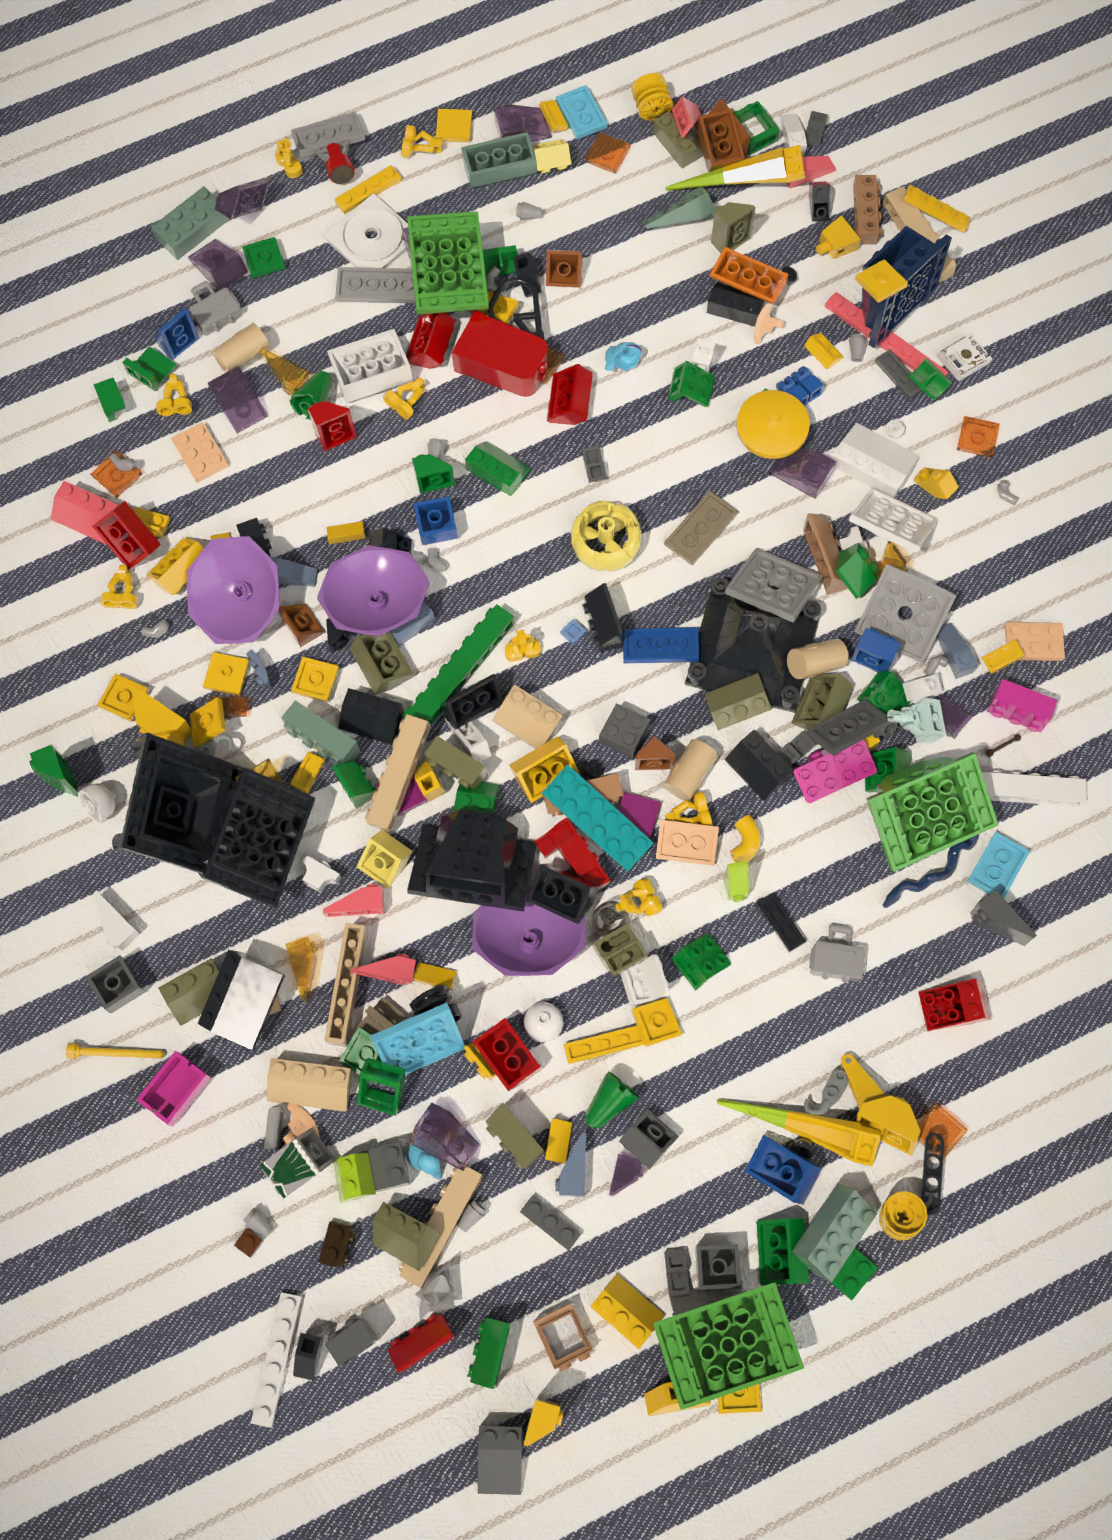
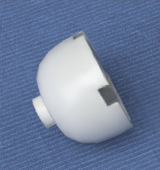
[78,784,116,823]
[524,1002,564,1043]

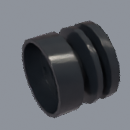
[409,985,462,1023]

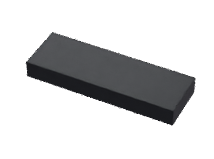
[757,892,806,953]

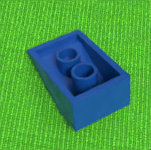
[155,308,199,361]
[745,1135,822,1205]

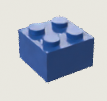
[413,496,458,546]
[851,628,901,672]

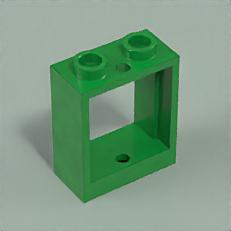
[733,101,780,156]
[357,1058,406,1116]

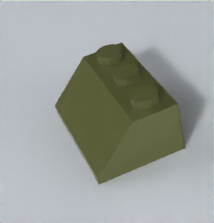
[653,112,703,168]
[711,202,756,253]
[349,631,413,695]
[705,673,772,730]
[791,674,853,730]
[424,736,488,790]
[158,958,220,1026]
[485,1103,544,1170]
[373,1201,440,1272]

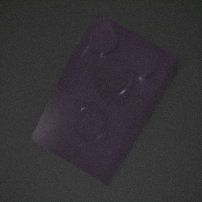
[494,104,552,142]
[188,239,248,290]
[207,366,268,434]
[768,448,836,499]
[409,1102,480,1171]

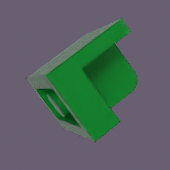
[483,245,517,276]
[908,358,952,400]
[93,377,125,423]

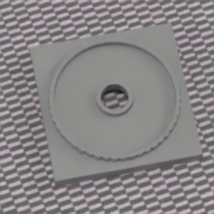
[725,548,823,623]
[854,563,957,663]

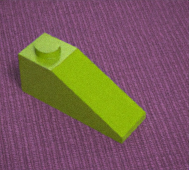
[723,861,749,903]

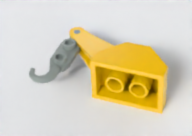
[133,689,234,757]
[804,1054,921,1156]

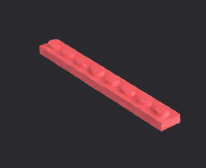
[824,292,948,376]

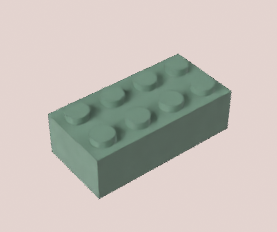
[461,132,537,188]
[151,186,230,261]
[281,700,361,765]
[792,1183,877,1282]

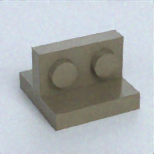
[357,997,409,1034]

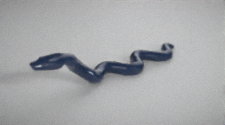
[882,809,997,908]

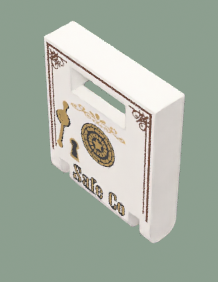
[937,333,993,381]

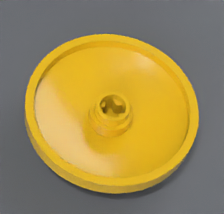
[736,390,810,459]

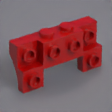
[534,817,610,890]

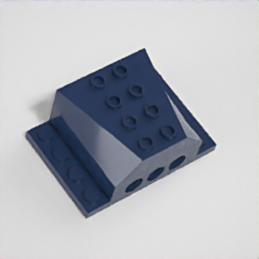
[861,226,952,348]

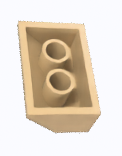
[492,684,563,749]

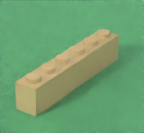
[883,186,956,282]
[365,714,431,833]
[324,923,368,1047]
[398,1163,483,1289]

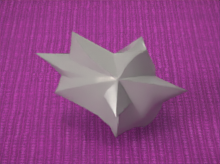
[415,1260,455,1321]

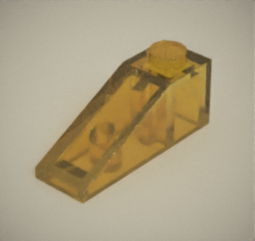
[261,348,309,395]
[285,937,318,1003]

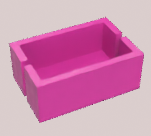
[987,679,1058,733]
[136,1051,211,1127]

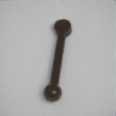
[986,734,1021,757]

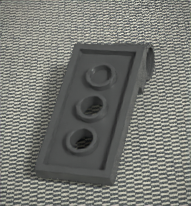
[807,700,897,756]

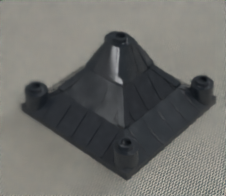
[685,578,821,713]
[112,733,244,878]

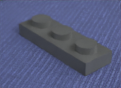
[875,349,923,400]
[520,1195,581,1251]

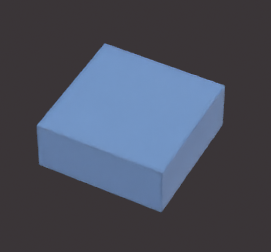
[560,619,586,646]

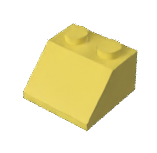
[532,139,571,173]
[357,830,413,889]

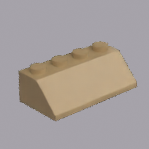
[267,1058,353,1112]

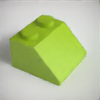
[333,1153,376,1204]

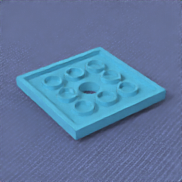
[370,1003,465,1075]

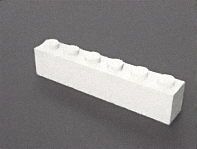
[981,770,1086,807]

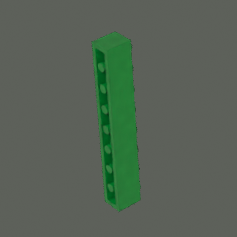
[403,604,515,725]

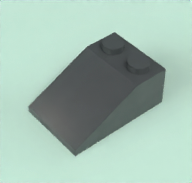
[970,890,1037,946]
[355,1142,410,1193]
[478,1425,523,1495]

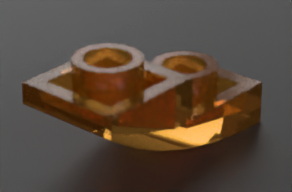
[209,696,248,718]

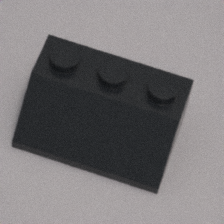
[706,282,766,327]
[582,583,623,653]
[440,673,503,730]
[338,688,404,745]
[725,729,794,801]
[526,863,600,924]

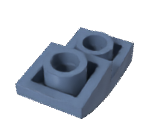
[246,649,272,690]

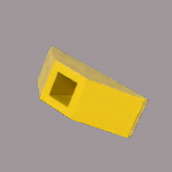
[644,1382,711,1417]

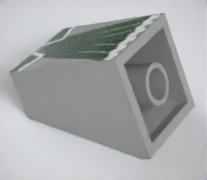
[260,1127,335,1199]

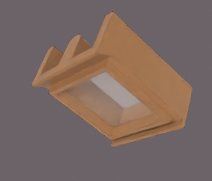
[533,1303,593,1372]

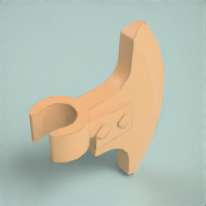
[754,303,785,344]
[283,1103,320,1145]

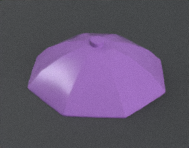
[186,536,279,644]
[317,545,430,636]
[472,885,585,976]

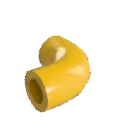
[729,815,761,863]

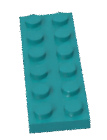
[541,764,653,872]

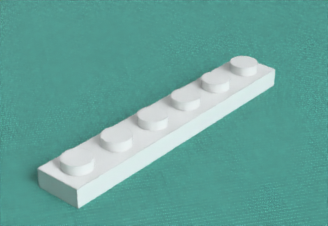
[251,1293,302,1428]

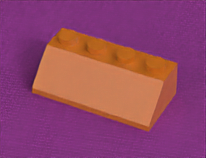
[709,247,789,304]

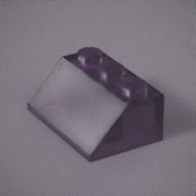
[215,177,270,219]

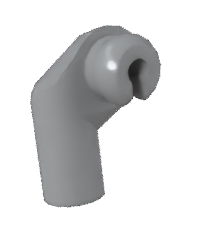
[486,266,501,292]
[110,453,137,471]
[997,480,1019,505]
[428,548,447,572]
[141,620,169,638]
[923,654,949,676]

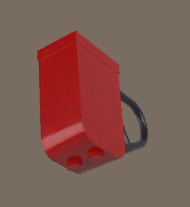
[451,277,549,397]

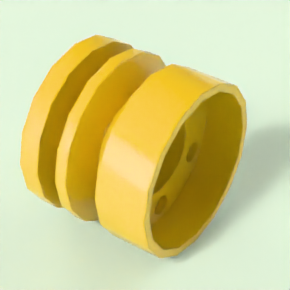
[631,73,673,121]
[879,1191,928,1241]

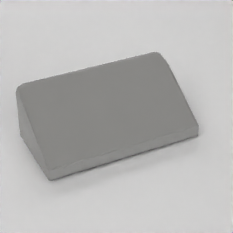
[264,1107,284,1151]

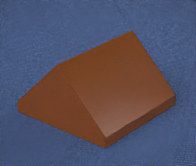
[546,250,582,288]
[278,603,325,648]
[635,736,675,771]

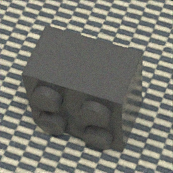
[599,703,650,759]
[85,955,145,1014]
[619,1109,679,1170]
[695,1244,742,1290]
[325,1318,379,1367]

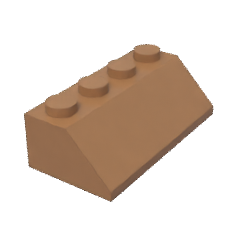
[803,513,848,595]

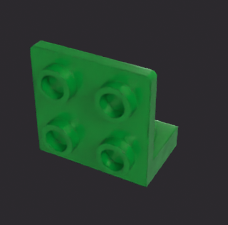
[122,347,176,391]
[668,360,715,407]
[857,671,911,718]
[672,933,731,991]

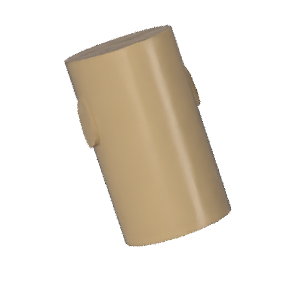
[212,323,270,375]
[787,639,848,679]
[663,739,718,801]

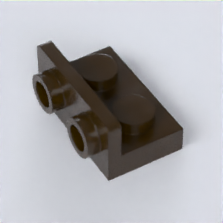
[318,1221,356,1269]

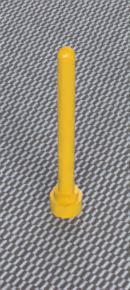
[66,1043,165,1059]

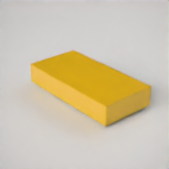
[539,100,568,132]
[982,639,1025,674]
[290,751,326,794]

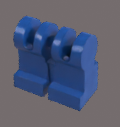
[776,366,824,406]

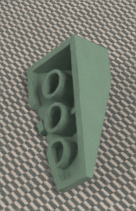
[643,187,715,229]

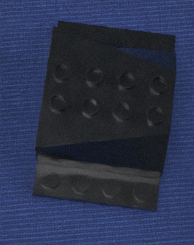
[202,767,316,908]
[407,809,537,912]

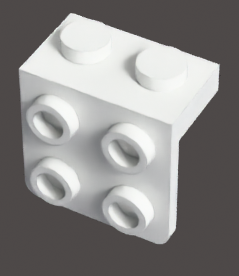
[621,954,669,1007]

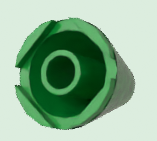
[290,371,332,420]
[584,1071,639,1129]

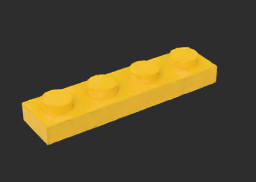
[335,165,402,215]
[903,185,970,233]
[563,1026,645,1065]

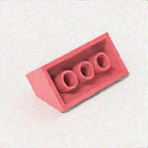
[51,481,118,545]

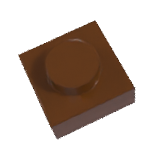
[233,1228,264,1258]

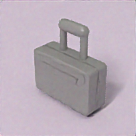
[189,281,242,336]
[809,924,865,983]

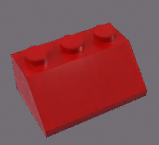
[406,312,456,369]
[547,364,593,425]
[308,401,357,452]
[92,501,161,570]
[473,1018,542,1092]
[387,1313,456,1373]

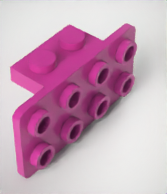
[793,740,877,803]

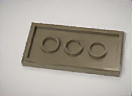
[664,491,738,566]

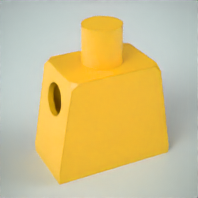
[816,216,861,259]

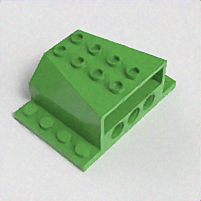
[407,211,489,314]
[866,752,999,872]
[653,1282,804,1410]

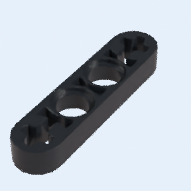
[921,1132,944,1215]

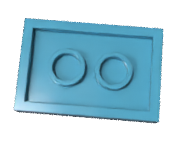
[555,85,607,140]
[967,832,1030,898]

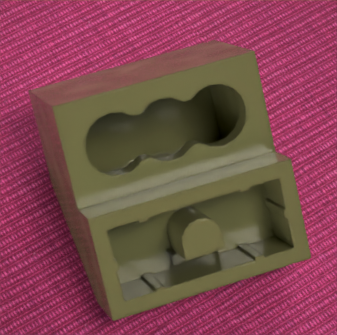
[593,923,648,978]

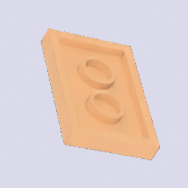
[171,422,229,483]
[1004,622,1065,661]
[656,819,719,866]

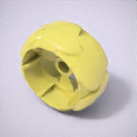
[571,500,641,572]

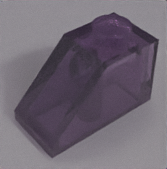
[938,694,972,740]
[609,1154,645,1197]

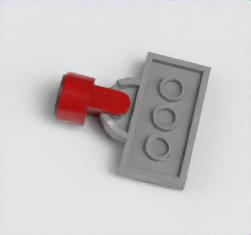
[291,111,365,184]

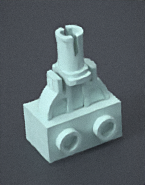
[887,698,946,744]

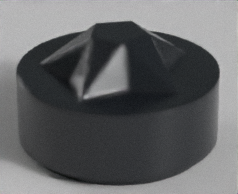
[781,266,797,285]
[582,760,603,780]
[792,1138,813,1159]

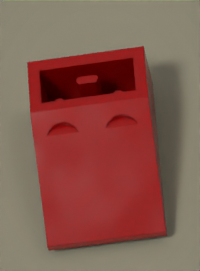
[918,978,992,1032]

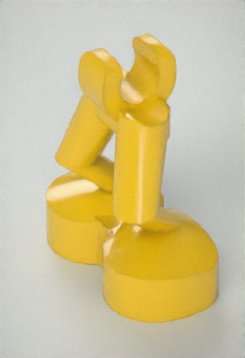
[401,125,443,158]
[275,137,303,178]
[156,374,192,416]
[383,377,425,420]
[100,565,138,609]
[505,629,541,662]
[665,791,713,826]
[615,878,662,916]

